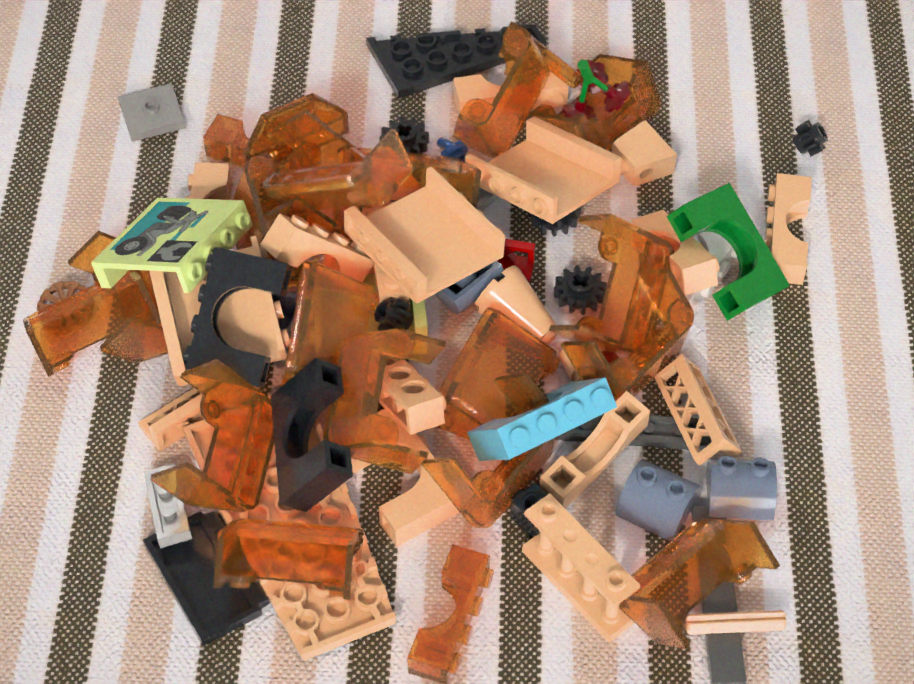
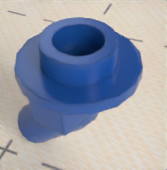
[437,137,468,166]

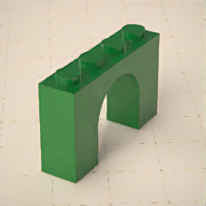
[666,183,790,321]

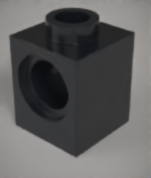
[510,482,548,538]

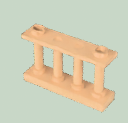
[522,493,640,642]

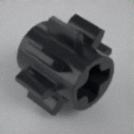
[792,120,828,157]
[374,297,413,337]

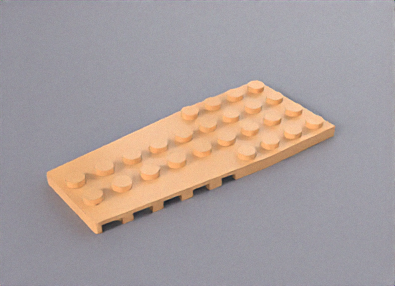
[183,395,396,660]

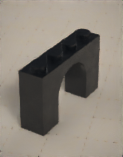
[183,247,293,388]
[271,358,353,512]

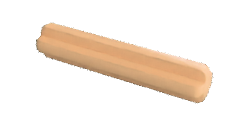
[685,610,786,634]

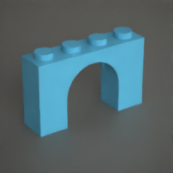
[467,377,617,461]

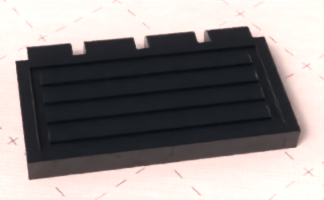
[143,511,270,646]

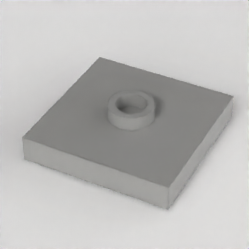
[118,83,186,142]

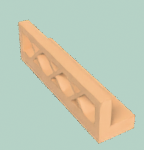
[654,354,742,466]
[138,377,261,452]

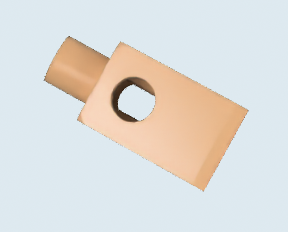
[612,120,677,186]

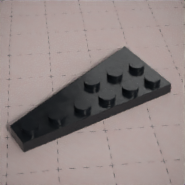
[366,24,547,99]

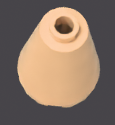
[474,266,557,348]

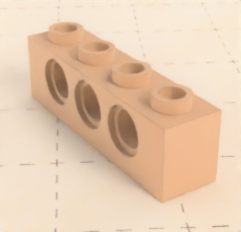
[354,350,446,435]

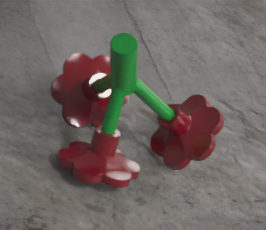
[562,60,631,125]

